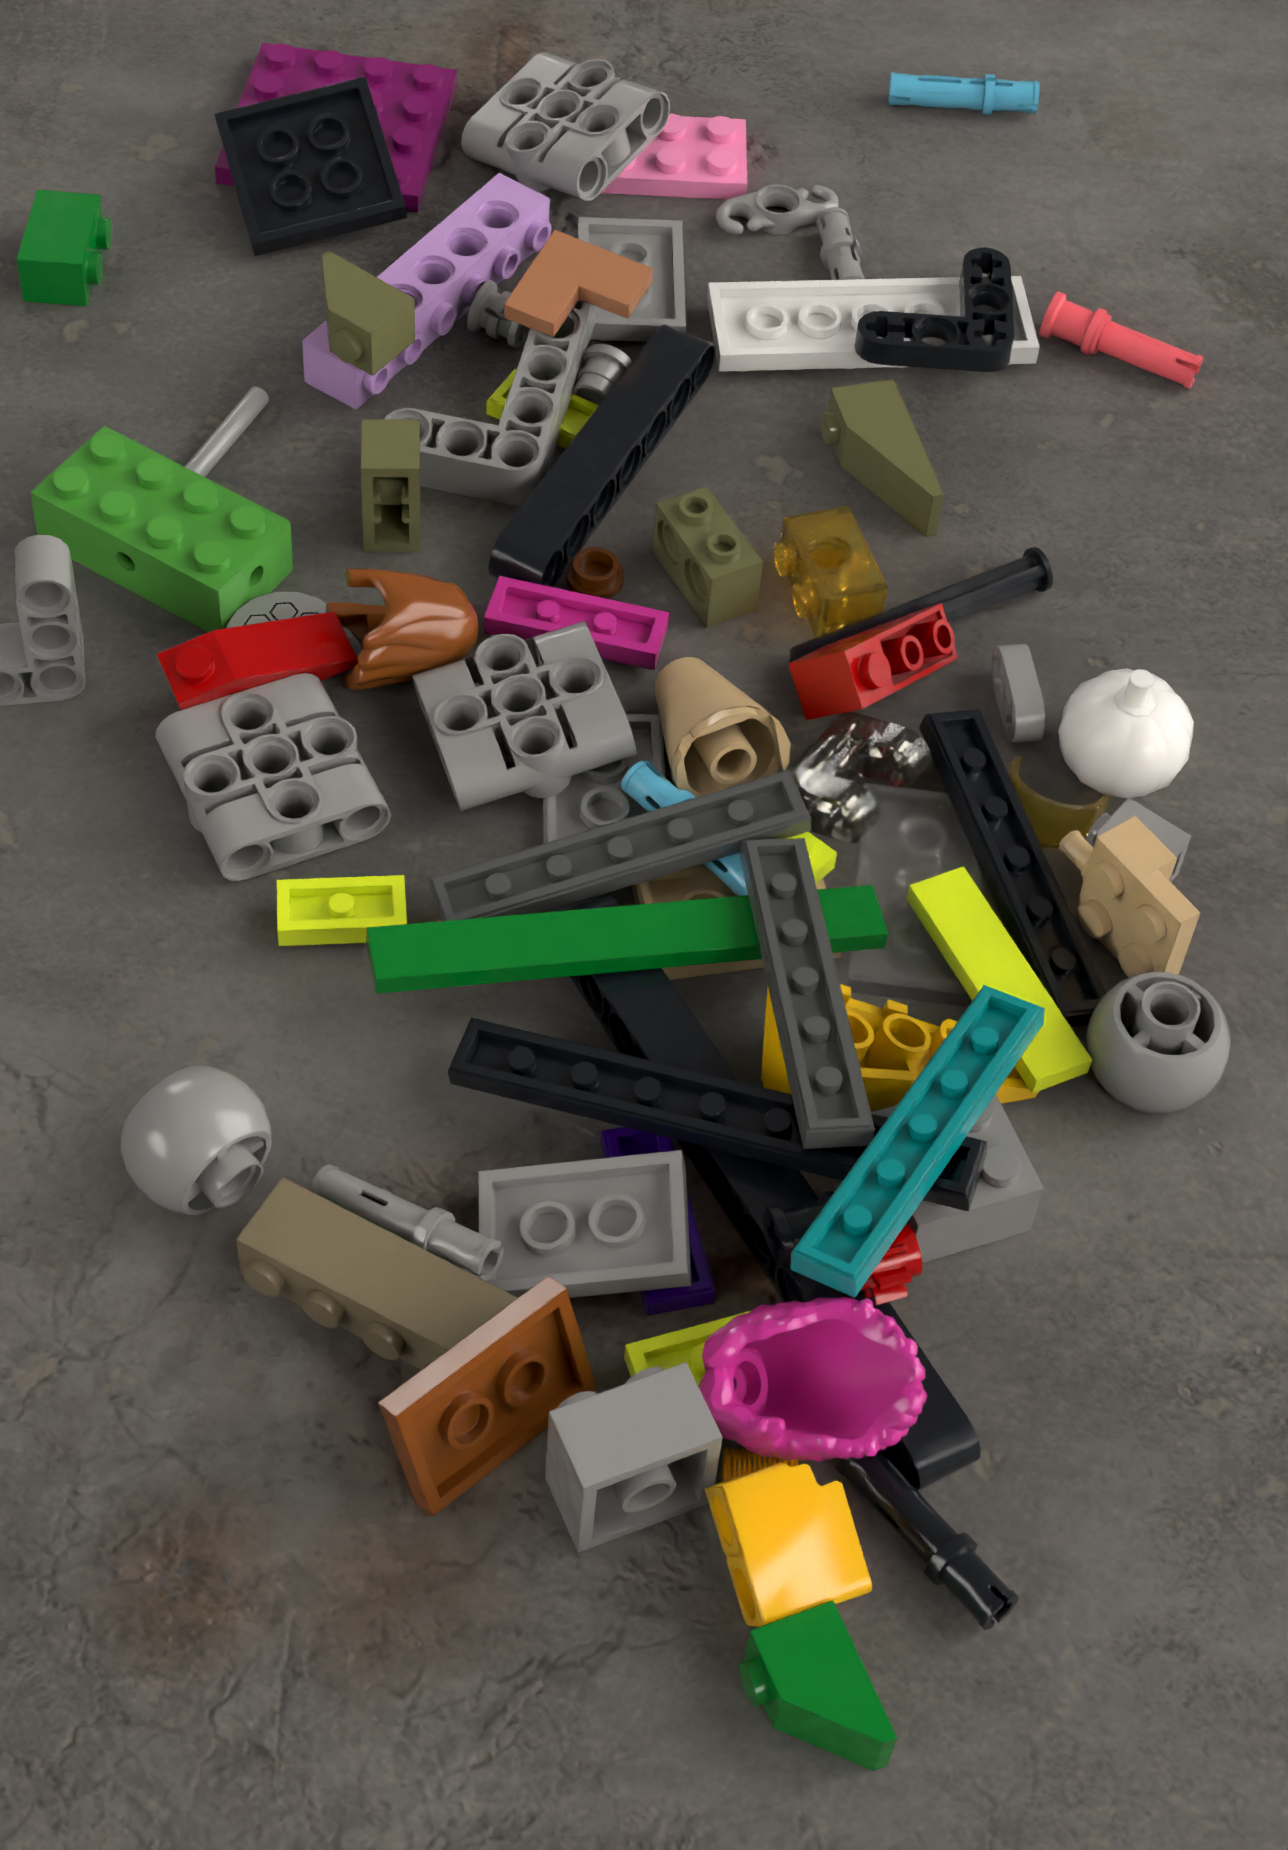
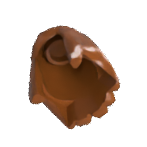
[326,568,478,690]

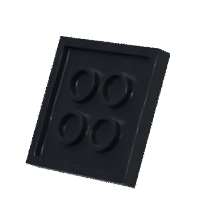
[214,76,407,256]

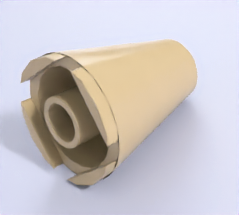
[654,657,791,797]

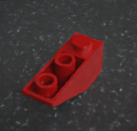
[788,603,958,720]

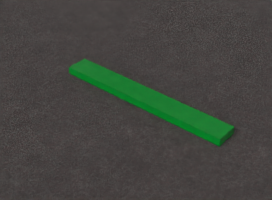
[366,885,889,994]

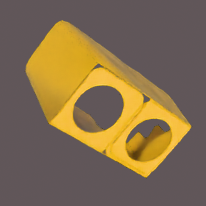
[704,1462,872,1627]

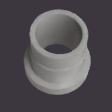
[573,344,633,405]

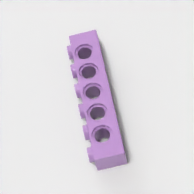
[302,173,551,410]

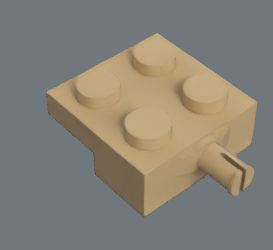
[1058,816,1200,977]

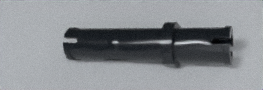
[837,1450,1019,1630]

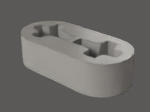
[991,643,1045,743]

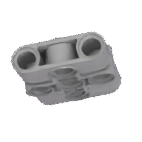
[461,52,670,201]
[412,621,637,812]
[155,673,391,881]

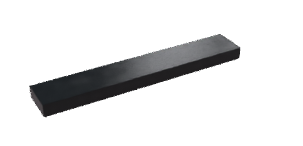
[919,709,1107,1027]

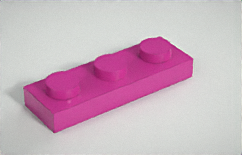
[484,576,669,670]

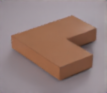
[504,230,653,337]

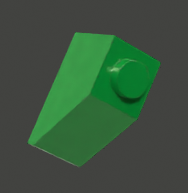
[739,1600,897,1771]

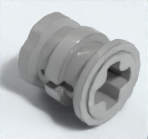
[467,280,530,349]

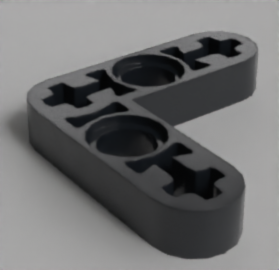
[854,247,1014,372]

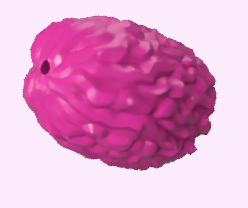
[698,1297,927,1462]

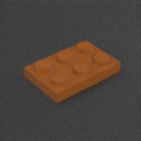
[378,1276,597,1517]

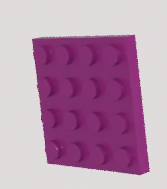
[215,43,457,213]

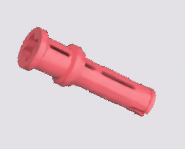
[1039,291,1204,389]

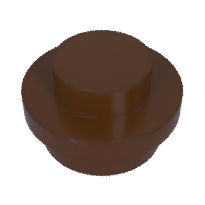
[566,547,624,599]

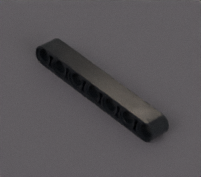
[488,324,716,587]

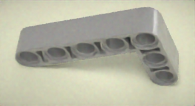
[385,300,596,505]
[0,535,86,706]

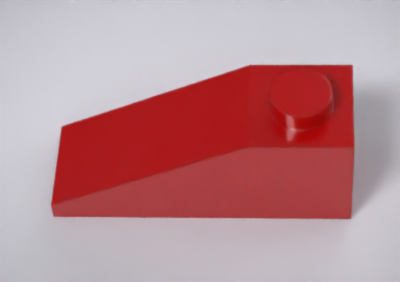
[157,611,358,710]

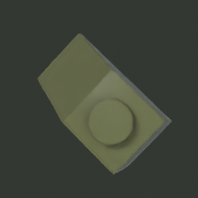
[321,251,415,376]

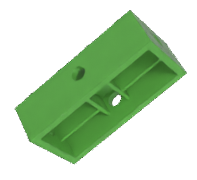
[30,426,293,632]

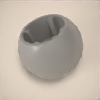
[1086,972,1231,1114]
[121,1065,272,1215]

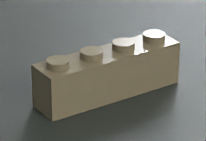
[236,1177,518,1370]

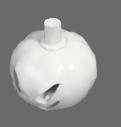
[1058,668,1194,798]

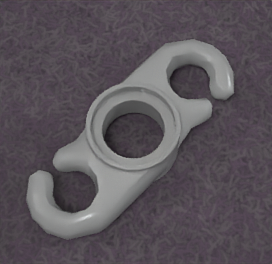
[716,184,839,235]

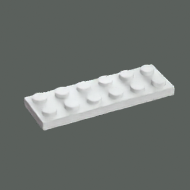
[707,276,1040,372]

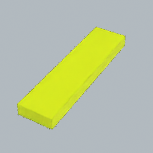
[906,866,1093,1094]

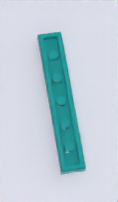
[791,985,1045,1298]

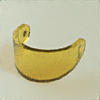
[1008,755,1112,849]

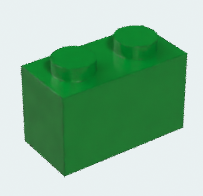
[16,189,112,307]

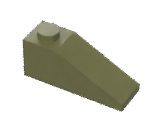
[820,379,944,537]

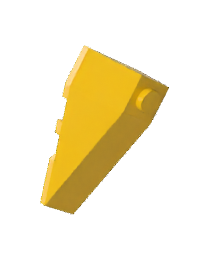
[761,984,1039,1112]

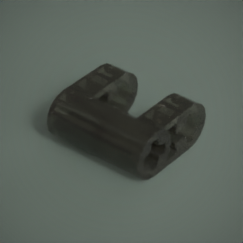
[785,712,931,843]

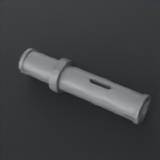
[310,1164,504,1282]

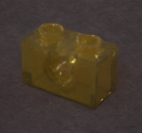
[773,505,888,638]

